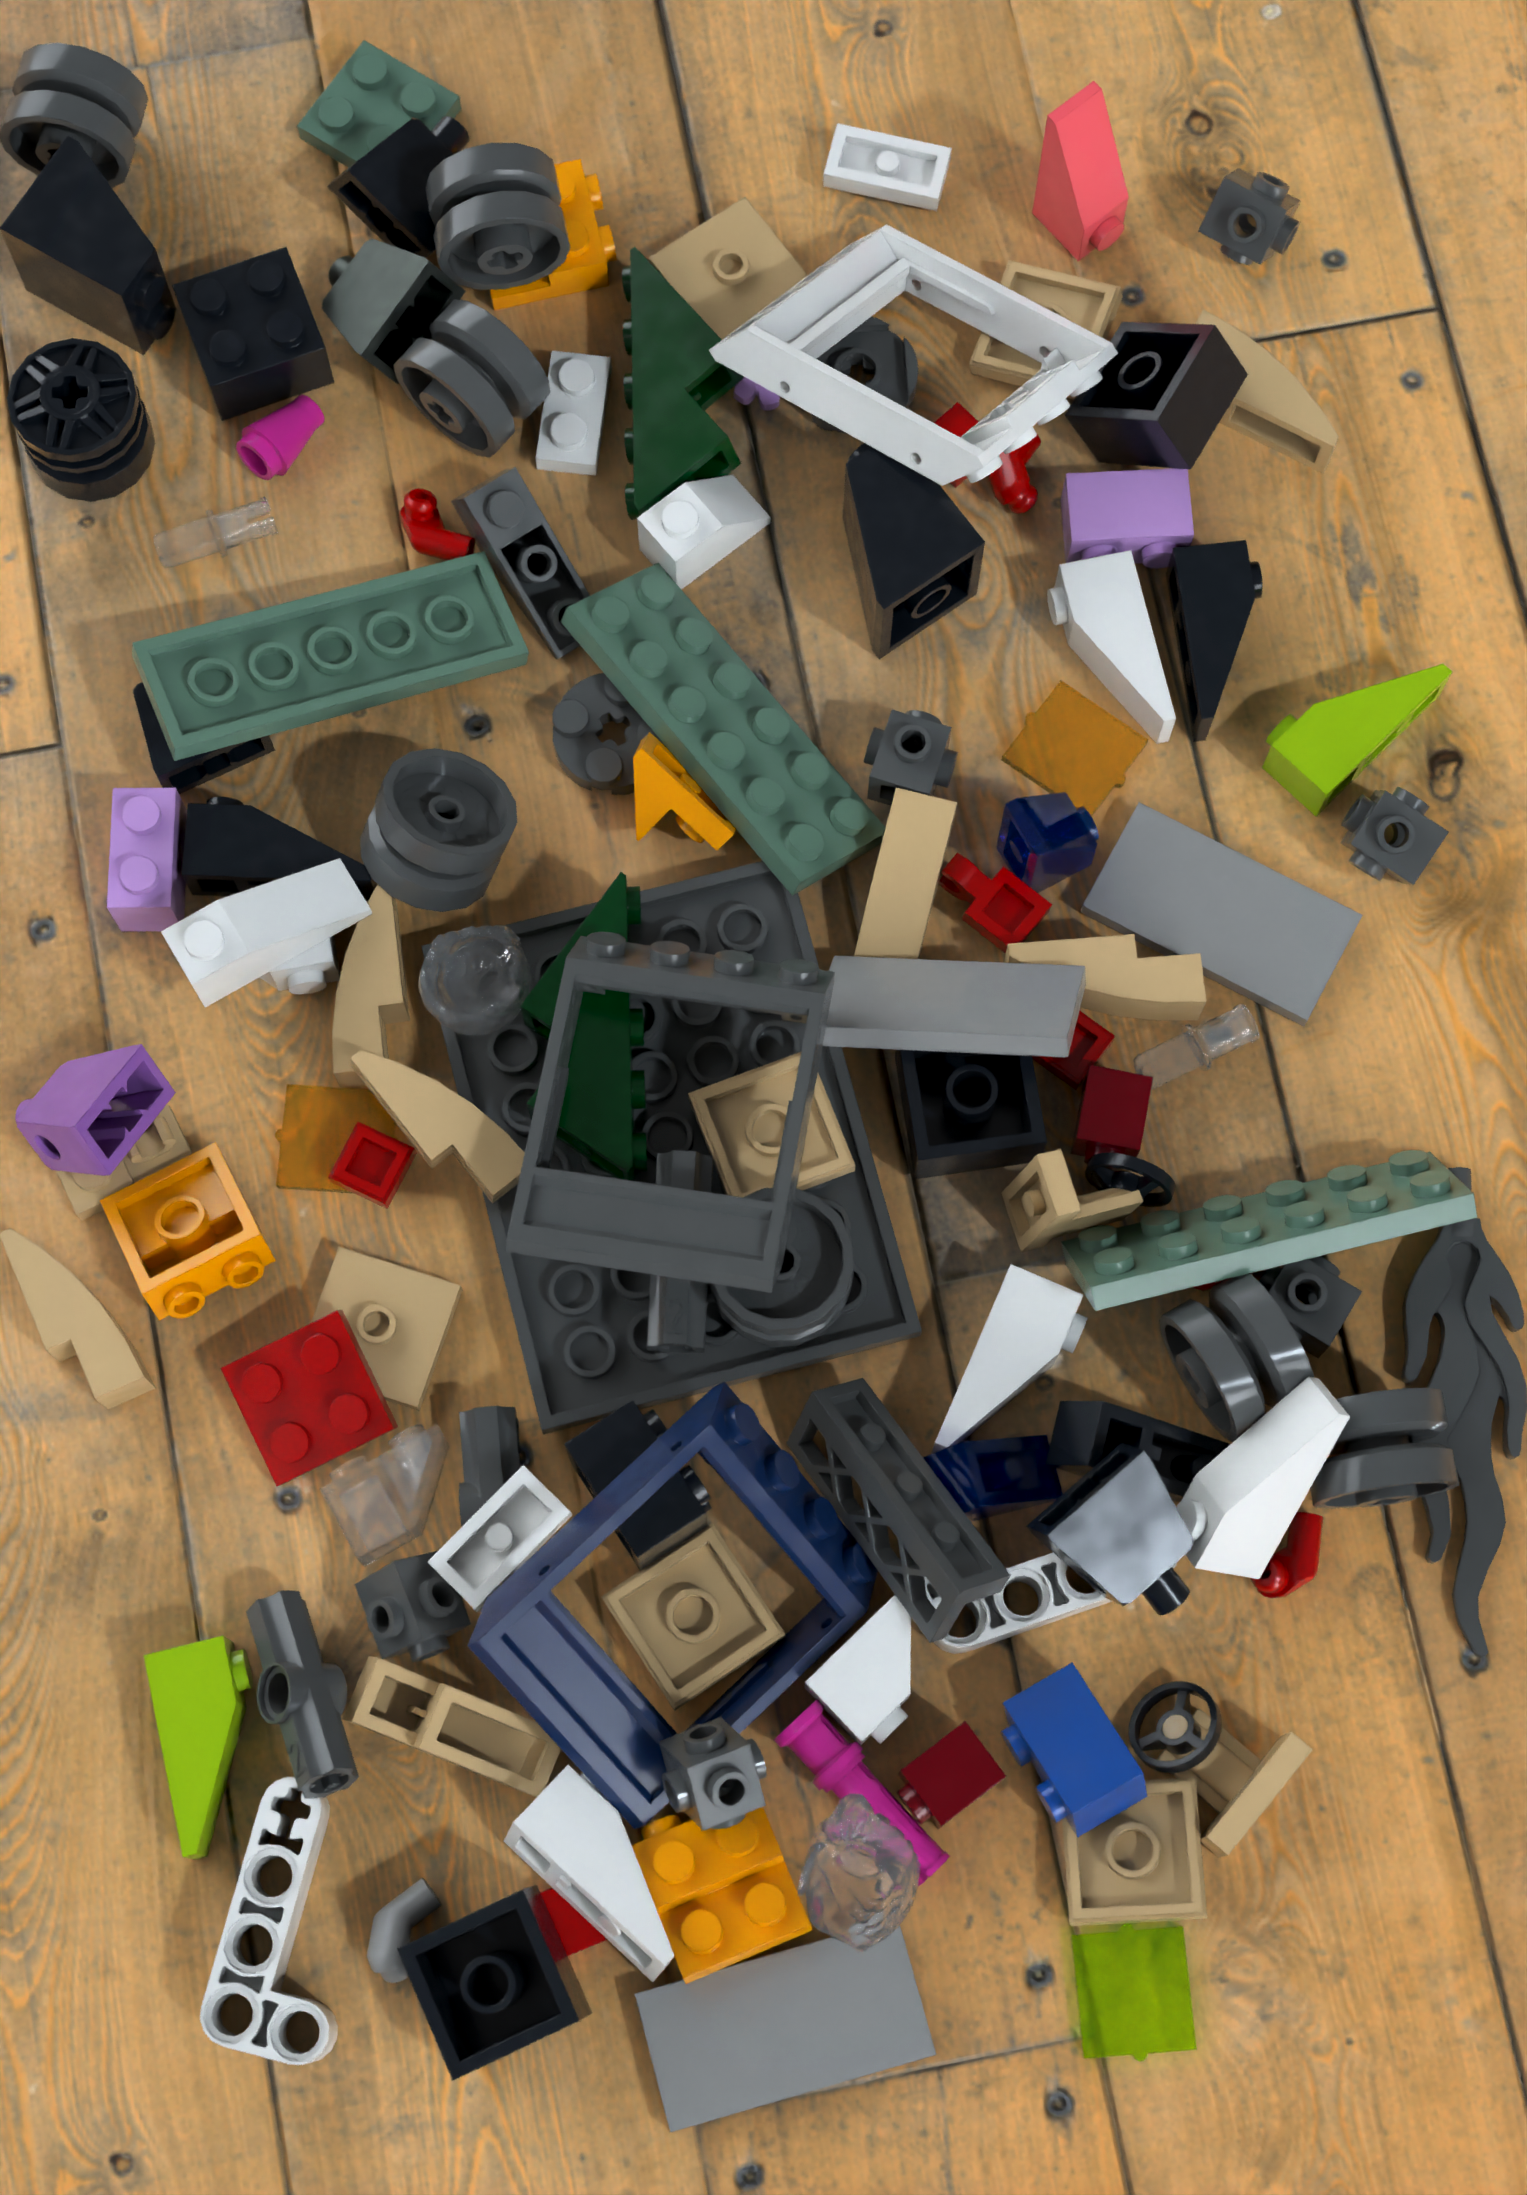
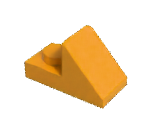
[633,732,736,851]

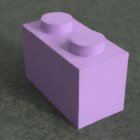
[1060,468,1194,568]
[107,788,187,932]

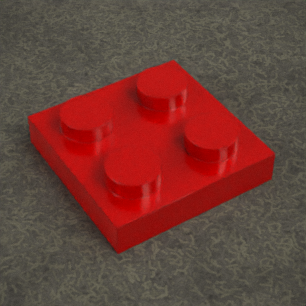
[221,1310,398,1486]

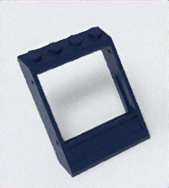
[467,1382,878,1829]

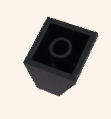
[0,136,177,355]
[843,443,985,659]

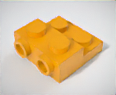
[489,159,617,311]
[100,1142,276,1320]
[632,1807,812,1984]

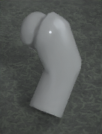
[367,1878,442,1983]

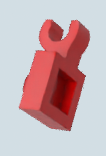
[938,853,1052,953]

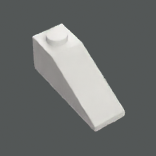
[1047,550,1176,744]
[161,858,373,1008]
[932,1264,1088,1458]
[1177,1376,1350,1579]
[503,1765,675,1982]

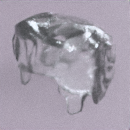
[418,925,532,1035]
[797,1793,921,1952]

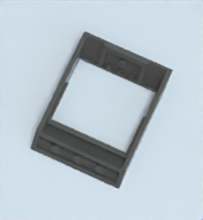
[506,932,835,1293]

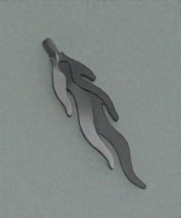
[1401,1167,1527,1657]

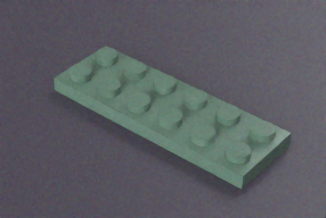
[132,551,529,761]
[561,563,886,896]
[1061,1150,1477,1311]

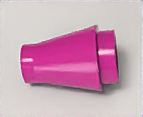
[236,394,325,480]

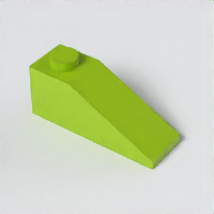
[1262,664,1452,817]
[143,1636,253,1860]

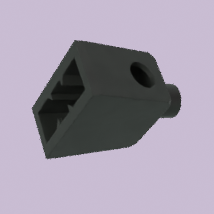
[322,238,466,384]

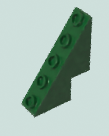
[622,247,744,520]
[520,872,647,1181]

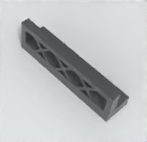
[786,1378,1011,1643]

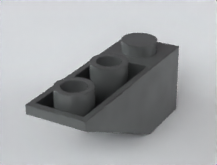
[451,467,590,659]

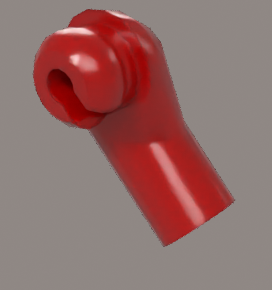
[988,435,1041,514]
[400,488,475,561]
[1251,1512,1324,1598]

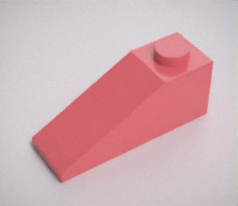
[1032,81,1129,261]

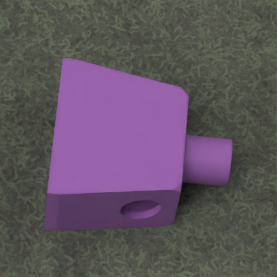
[15,1044,176,1176]

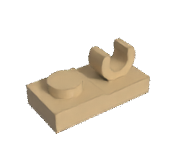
[56,1104,192,1221]

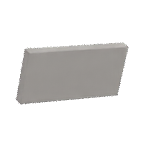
[1080,802,1362,1027]
[823,956,1086,1058]
[635,1918,936,2132]

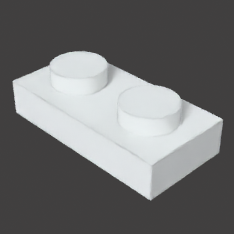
[823,123,952,211]
[535,351,612,476]
[428,1465,572,1612]

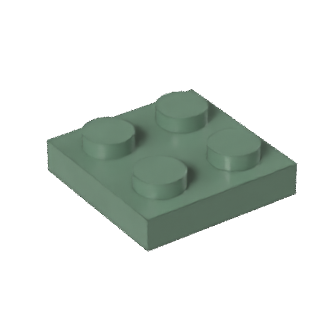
[297,40,461,167]

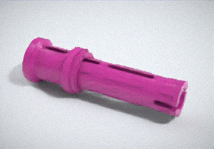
[774,1699,950,1886]

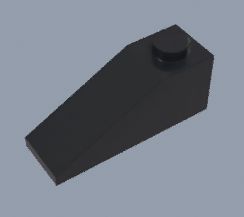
[1166,540,1262,742]
[181,797,377,901]
[1045,1401,1230,1502]

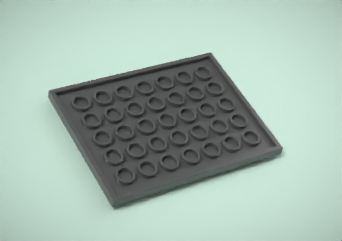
[421,861,922,1435]

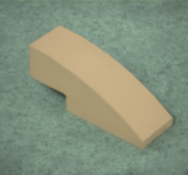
[1195,309,1339,474]
[854,787,957,959]
[332,884,410,1091]
[1003,934,1207,1021]
[350,1050,525,1204]
[0,1228,156,1410]
[342,1656,561,1797]

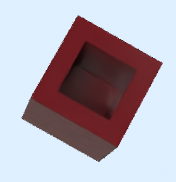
[1070,1065,1153,1170]
[896,1721,1007,1829]

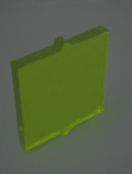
[1071,1924,1197,2061]

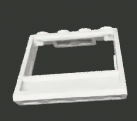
[709,224,1118,486]

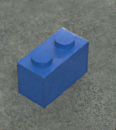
[1001,1663,1148,1837]

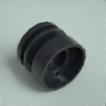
[7,338,155,502]

